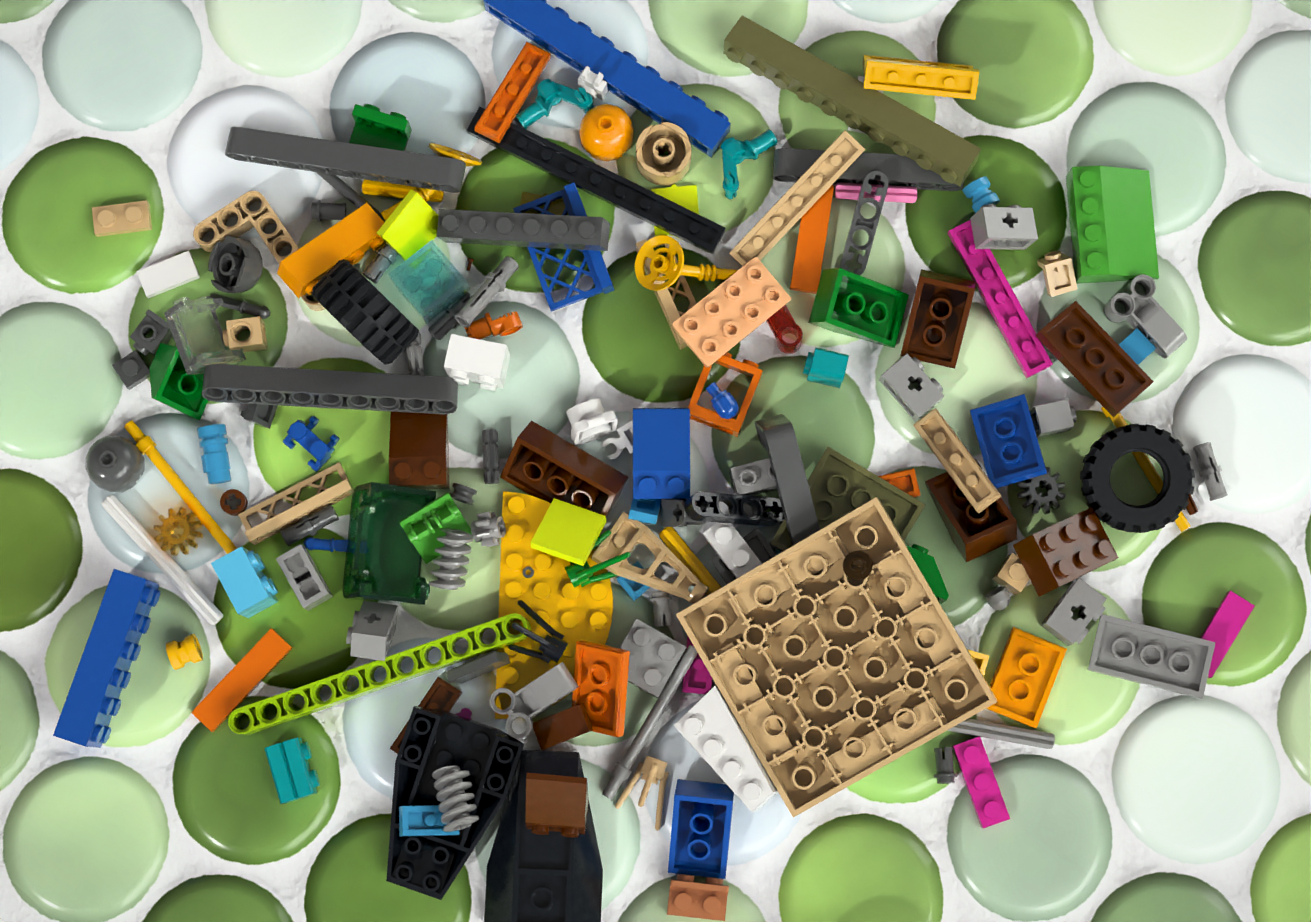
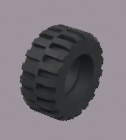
[312,259,419,365]
[1080,424,1195,533]

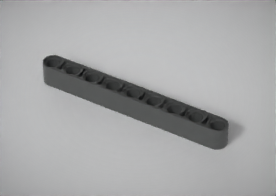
[225,126,466,193]
[202,364,458,414]

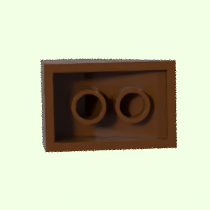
[900,269,976,369]
[389,412,450,491]
[925,459,1017,562]
[525,773,589,838]

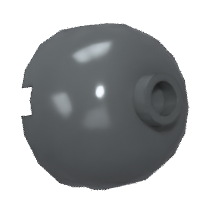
[208,236,263,293]
[85,436,145,492]

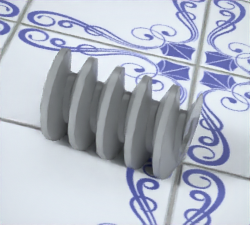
[429,528,473,590]
[432,766,479,832]

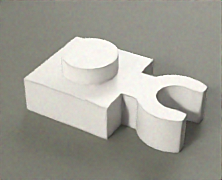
[578,66,608,100]
[602,420,633,459]

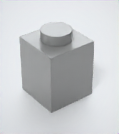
[1030,399,1077,438]

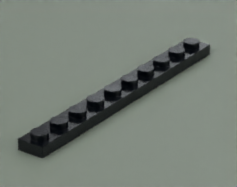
[467,106,726,255]

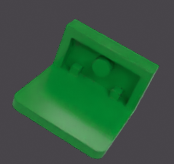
[349,104,412,151]

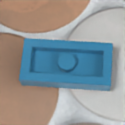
[399,805,459,836]

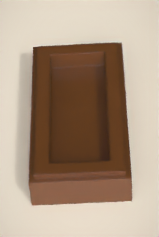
[533,703,593,750]

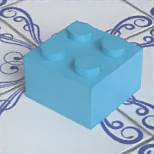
[211,546,279,618]

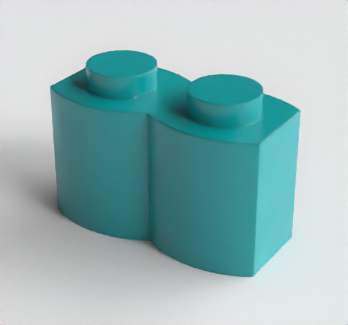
[803,347,849,388]

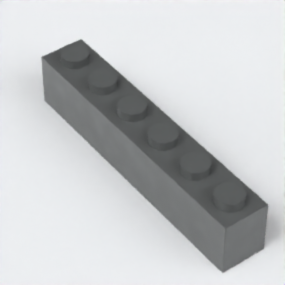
[437,209,610,251]

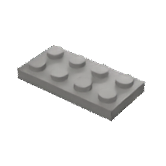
[1088,614,1216,699]

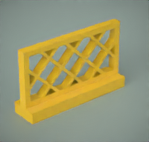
[863,55,979,100]

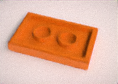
[572,640,630,737]

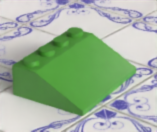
[1066,166,1159,284]

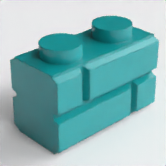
[264,737,320,804]

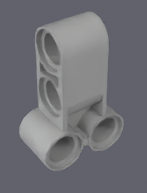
[1104,274,1187,358]
[490,662,579,739]

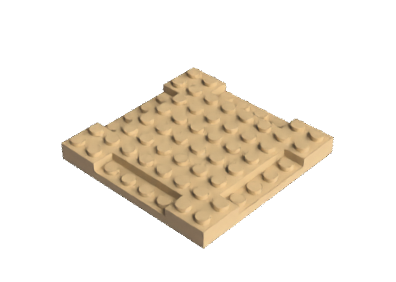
[676,497,997,818]

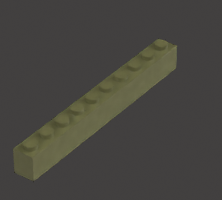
[723,15,981,187]

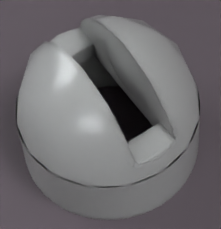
[985,586,1010,610]

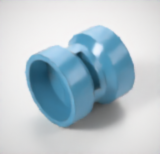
[962,176,1000,213]

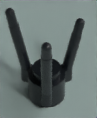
[508,600,568,664]

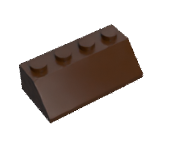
[500,420,629,518]

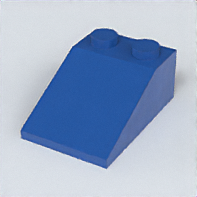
[633,408,690,499]
[668,779,734,879]

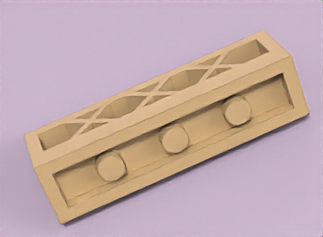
[636,239,697,350]
[238,462,356,545]

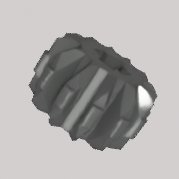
[1017,467,1066,515]

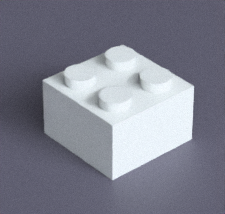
[444,334,510,391]

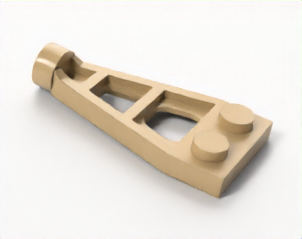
[592,512,709,604]

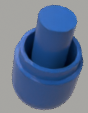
[706,382,739,419]

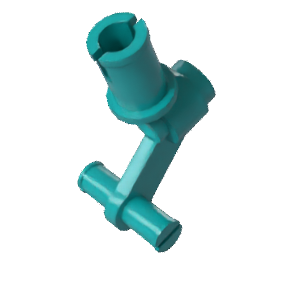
[516,79,594,129]
[721,129,778,199]

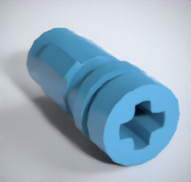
[197,424,231,484]

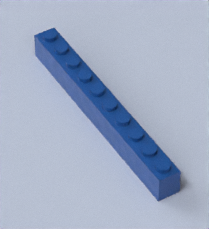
[484,0,731,158]

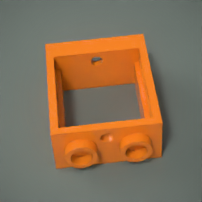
[688,352,763,437]

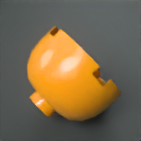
[579,104,634,161]

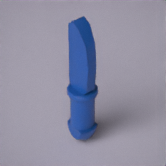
[304,537,369,554]

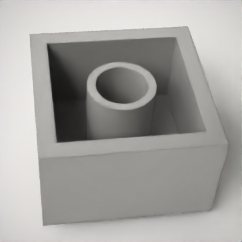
[619,619,686,699]

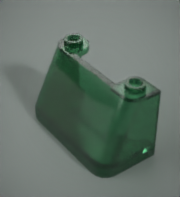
[342,482,436,605]

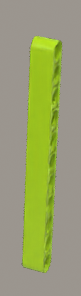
[228,613,531,735]

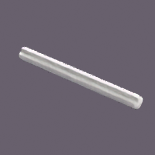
[101,495,223,625]

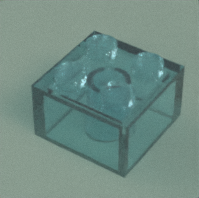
[388,240,470,324]

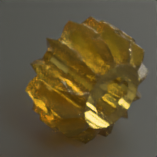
[154,507,203,556]

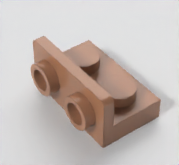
[667,874,729,921]

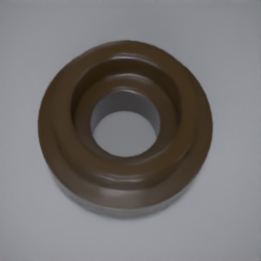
[843,551,873,580]

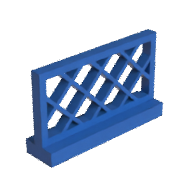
[513,183,615,312]

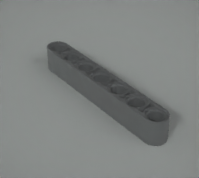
[773,148,964,191]

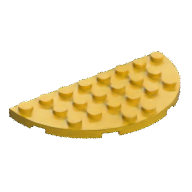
[495,491,613,719]

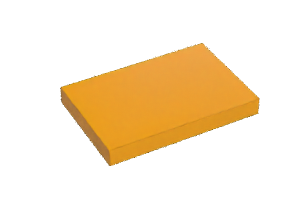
[986,627,1067,729]

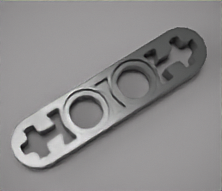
[840,171,889,275]

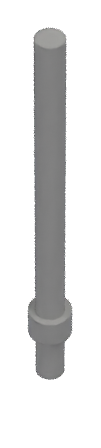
[602,645,698,800]

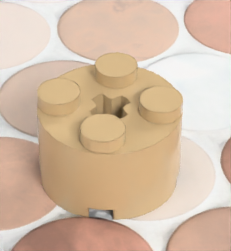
[636,122,692,186]

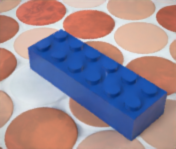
[53,569,160,748]

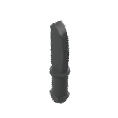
[210,293,270,319]

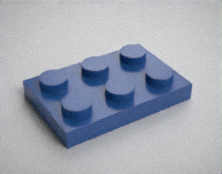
[970,394,1047,488]

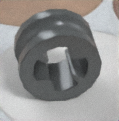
[450,483,477,505]

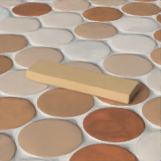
[913,408,1002,513]

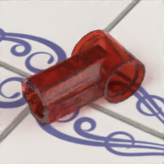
[766,305,803,354]

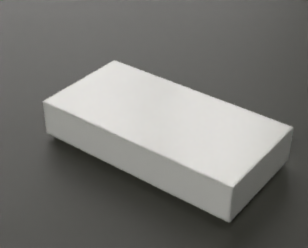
[136,251,200,299]

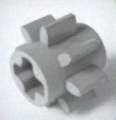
[471,511,506,547]

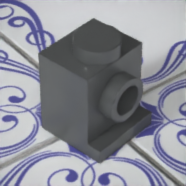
[130,309,177,356]

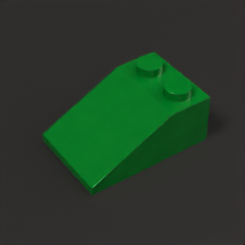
[808,268,909,348]

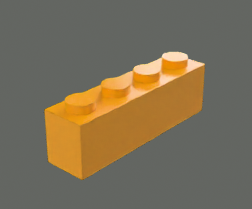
[277,203,385,298]

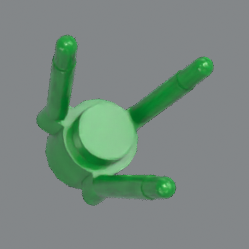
[564,530,631,588]

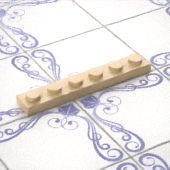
[729,130,866,266]

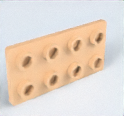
[672,257,791,367]

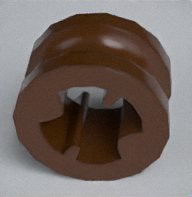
[220,489,248,516]

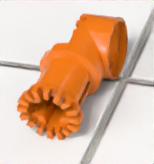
[464,312,523,339]

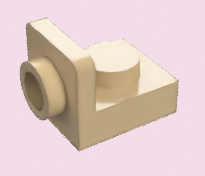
[1037,251,1077,297]

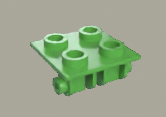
[399,492,472,564]

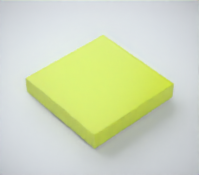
[377,190,439,266]
[530,498,606,566]

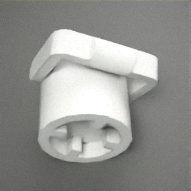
[566,399,618,445]

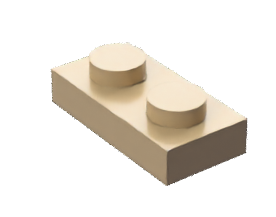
[92,200,152,237]

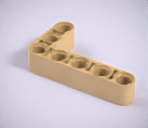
[193,191,325,311]

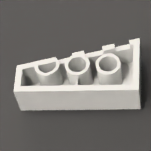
[674,685,778,812]

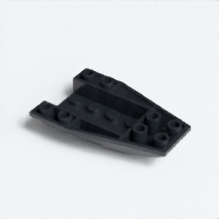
[386,706,524,900]
[484,750,603,922]

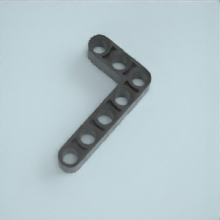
[755,414,820,546]

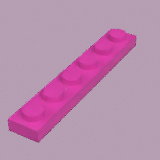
[947,220,1053,379]

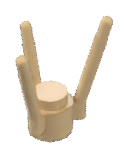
[615,756,669,831]

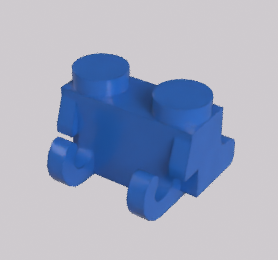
[283,416,339,472]

